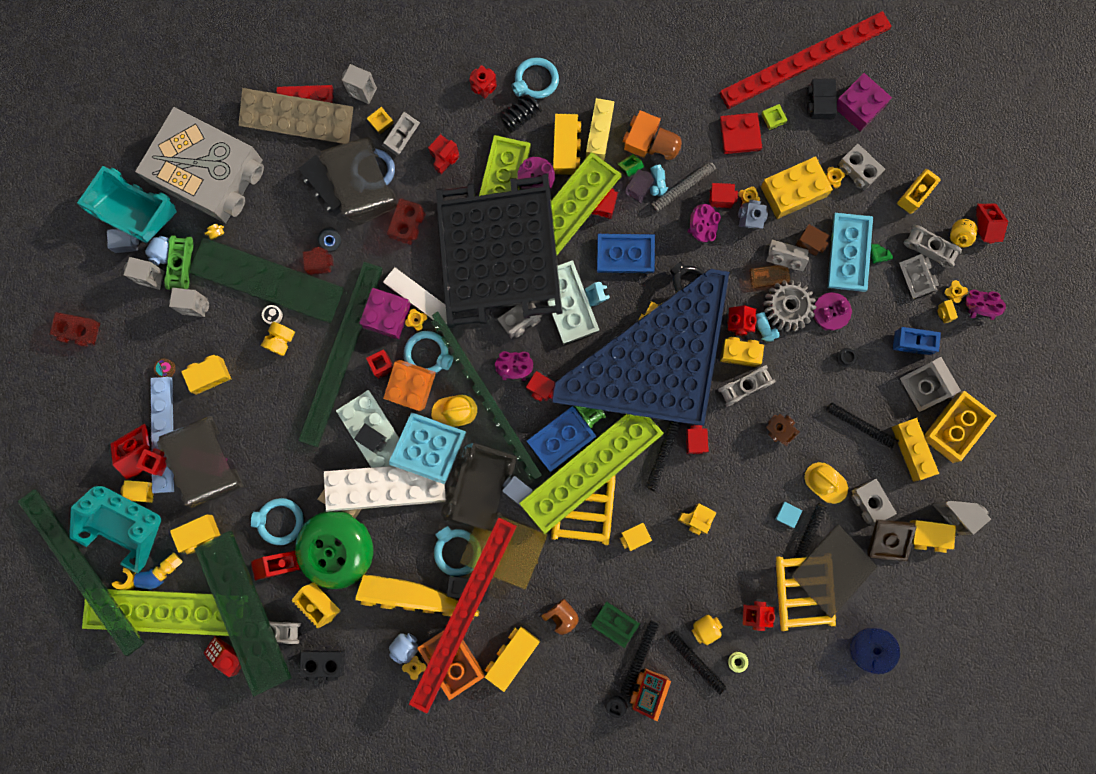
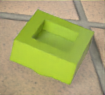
[761,104,787,130]

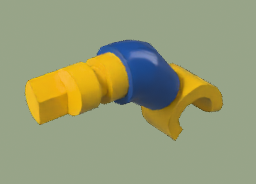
[112,553,183,590]

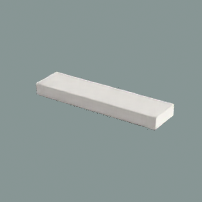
[383,267,455,328]

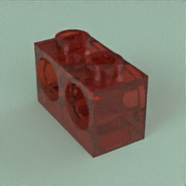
[387,198,425,245]
[50,312,100,347]

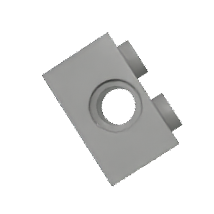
[851,479,897,525]

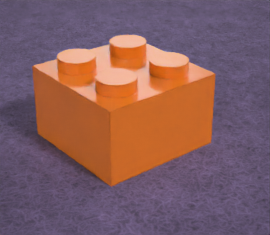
[383,360,436,411]

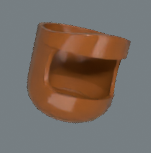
[647,127,682,160]
[541,599,579,635]

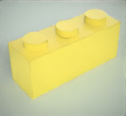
[586,98,614,161]

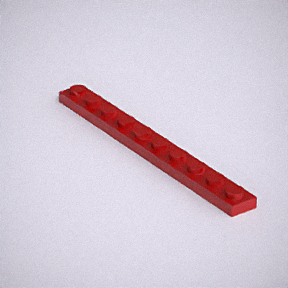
[720,11,892,109]
[409,518,517,713]

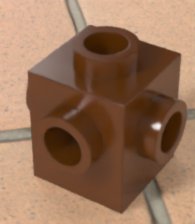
[766,414,800,446]

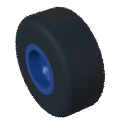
[317,228,341,251]

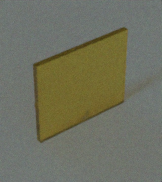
[460,509,547,590]

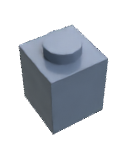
[107,229,140,253]
[502,476,533,505]

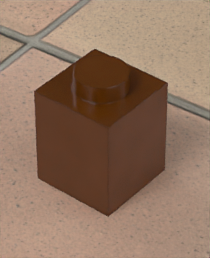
[796,224,829,256]

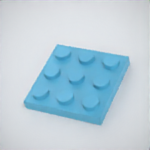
[389,412,466,484]

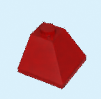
[111,424,149,480]

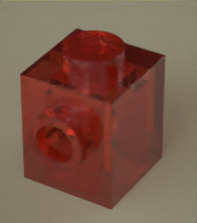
[303,247,333,275]

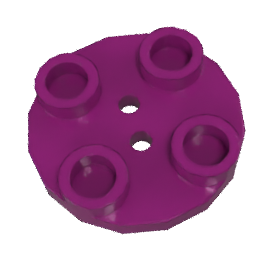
[517,157,555,190]
[687,204,720,242]
[966,290,1006,320]
[813,292,852,330]
[495,351,533,380]

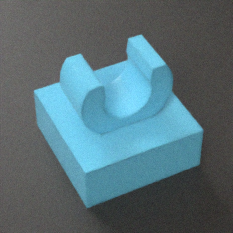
[585,282,610,307]

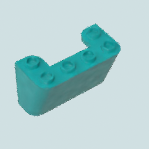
[77,166,177,243]
[70,486,161,574]

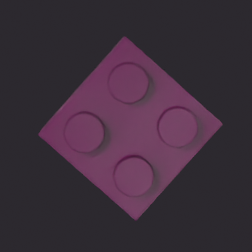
[837,73,892,132]
[359,288,412,339]

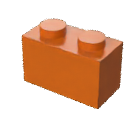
[623,110,660,158]

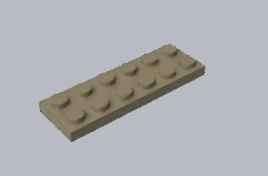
[238,88,353,144]

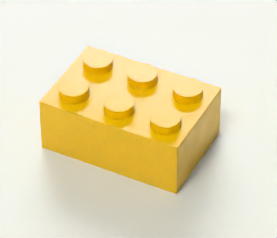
[760,156,833,219]
[924,391,997,463]

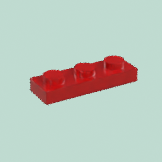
[277,85,333,103]

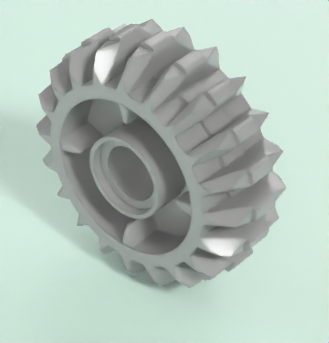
[763,280,816,332]

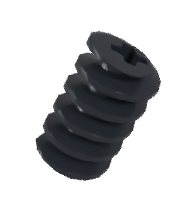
[500,94,542,133]

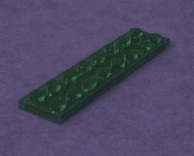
[189,238,344,323]
[195,531,292,697]

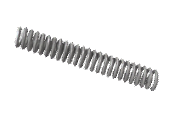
[652,162,716,212]

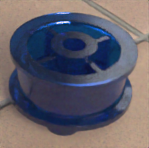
[851,628,900,674]

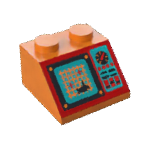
[630,669,671,721]

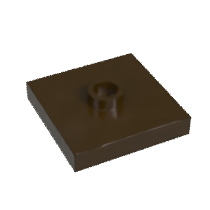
[867,519,917,561]

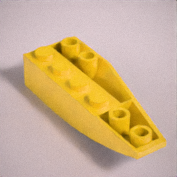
[356,575,479,620]

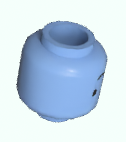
[145,236,169,265]
[389,633,418,664]

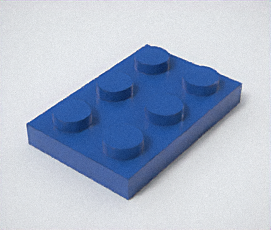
[597,234,655,273]
[527,406,596,472]

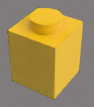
[121,480,153,503]
[620,523,652,551]

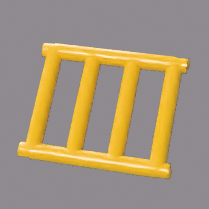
[551,467,615,545]
[776,553,836,631]

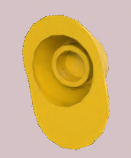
[431,395,477,427]
[805,462,848,504]

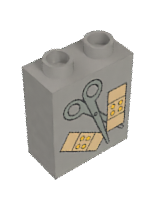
[135,107,264,223]

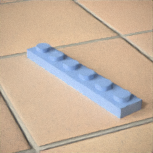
[151,377,174,493]

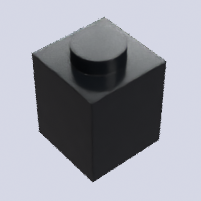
[354,423,387,454]

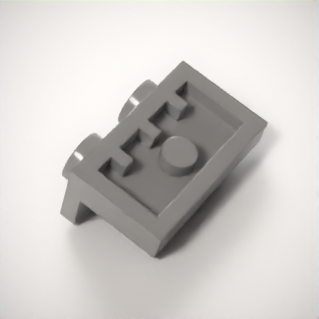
[766,240,809,272]
[899,254,939,299]
[498,303,542,338]

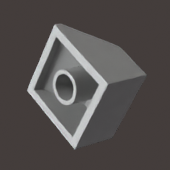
[900,357,961,412]
[933,501,991,535]

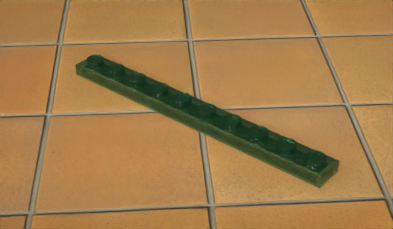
[299,262,383,447]
[431,311,542,480]
[18,489,145,656]

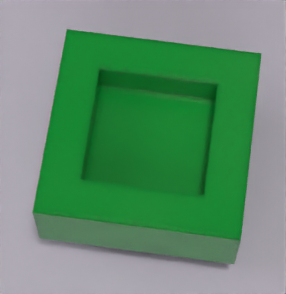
[618,154,644,177]

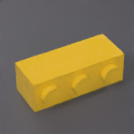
[553,114,581,175]
[892,418,939,482]
[484,626,540,692]

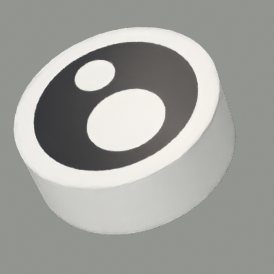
[262,305,283,325]

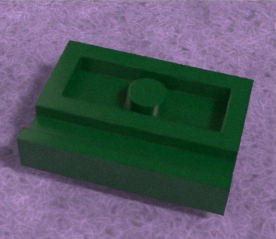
[591,601,640,648]

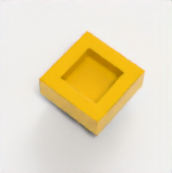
[367,107,394,134]
[938,299,958,323]

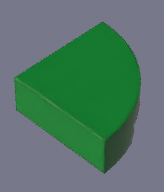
[870,244,893,264]

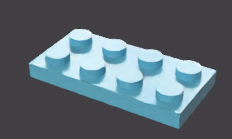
[827,213,873,292]

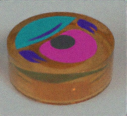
[154,359,175,377]

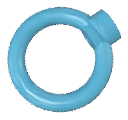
[511,58,559,99]
[404,331,453,373]
[251,498,304,545]
[434,526,481,577]

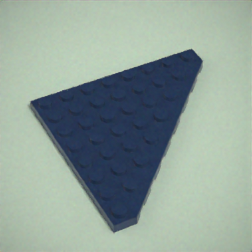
[551,269,729,426]

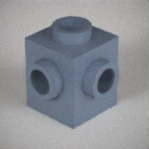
[738,200,768,229]

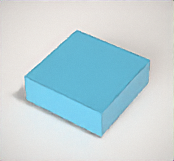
[775,502,802,528]

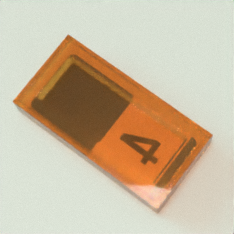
[749,265,790,289]

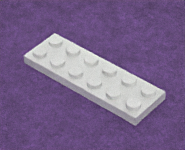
[324,466,446,512]

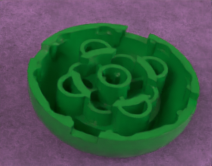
[295,511,373,589]

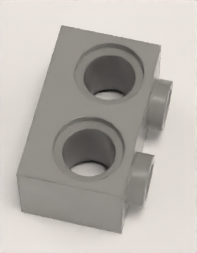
[342,64,377,104]
[382,112,420,156]
[838,144,885,190]
[124,257,165,290]
[169,288,209,317]

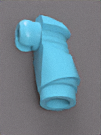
[650,164,668,196]
[755,312,779,342]

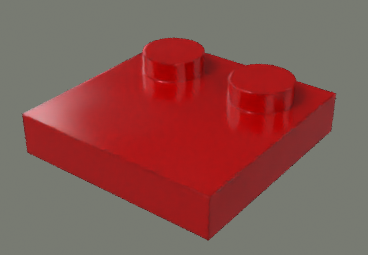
[720,113,762,154]

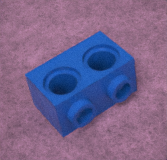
[893,327,941,355]

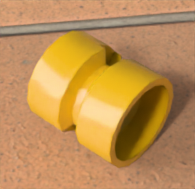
[261,322,295,356]

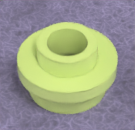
[728,652,748,673]

